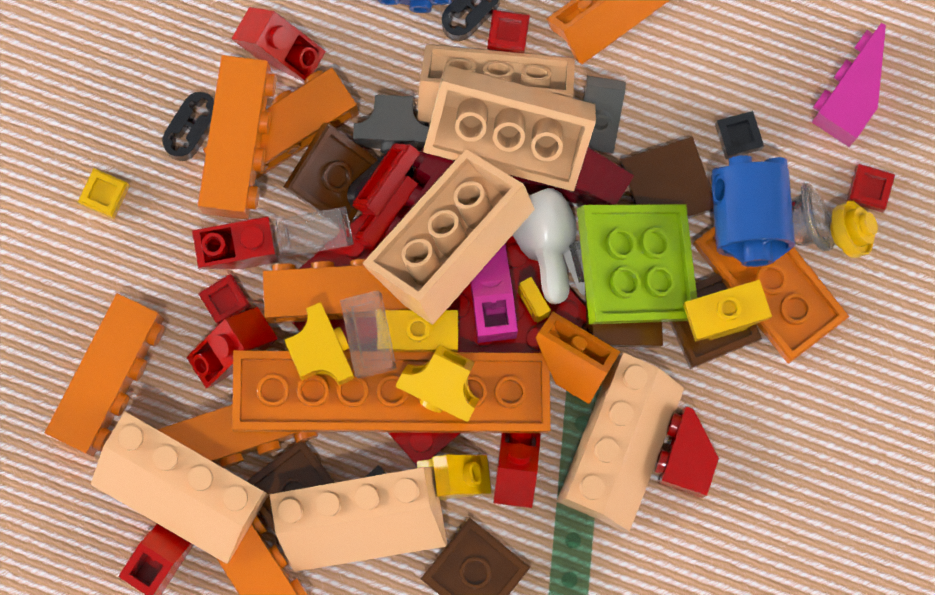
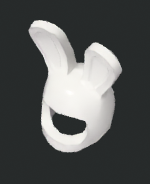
[512,188,585,304]

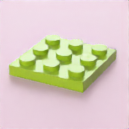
[577,204,697,324]

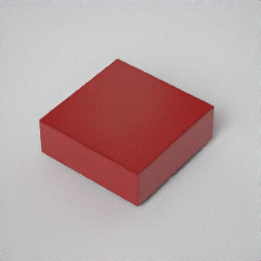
[487,10,530,53]
[846,164,895,213]
[198,274,252,326]

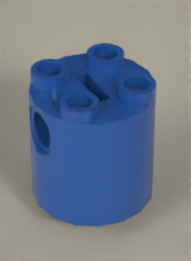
[711,155,795,267]

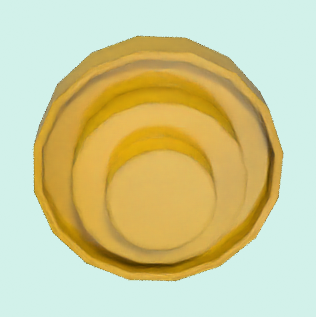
[830,201,878,258]

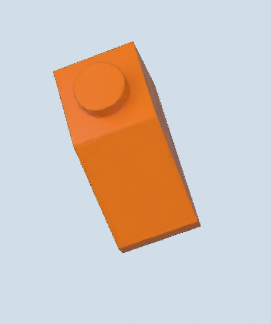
[536,312,620,404]

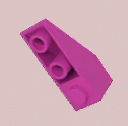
[812,22,886,147]
[470,244,518,343]

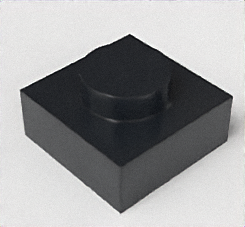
[715,111,764,160]

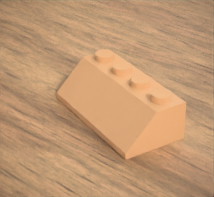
[417,45,575,123]
[423,65,596,191]
[363,149,535,325]
[556,352,684,532]
[91,412,269,564]
[270,467,447,572]

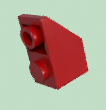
[231,7,326,82]
[192,216,279,269]
[186,307,278,389]
[654,406,719,498]
[493,433,541,508]
[118,523,194,595]

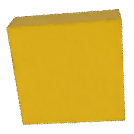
[77,168,130,219]
[518,277,551,323]

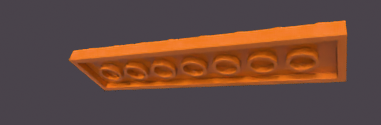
[232,351,551,433]

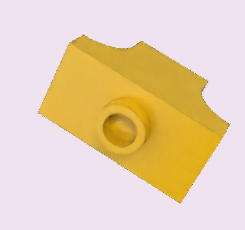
[683,279,772,342]
[285,302,354,386]
[378,310,458,352]
[395,345,479,422]
[417,455,492,500]

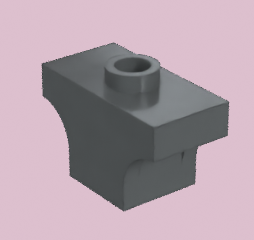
[583,75,626,153]
[353,95,429,154]

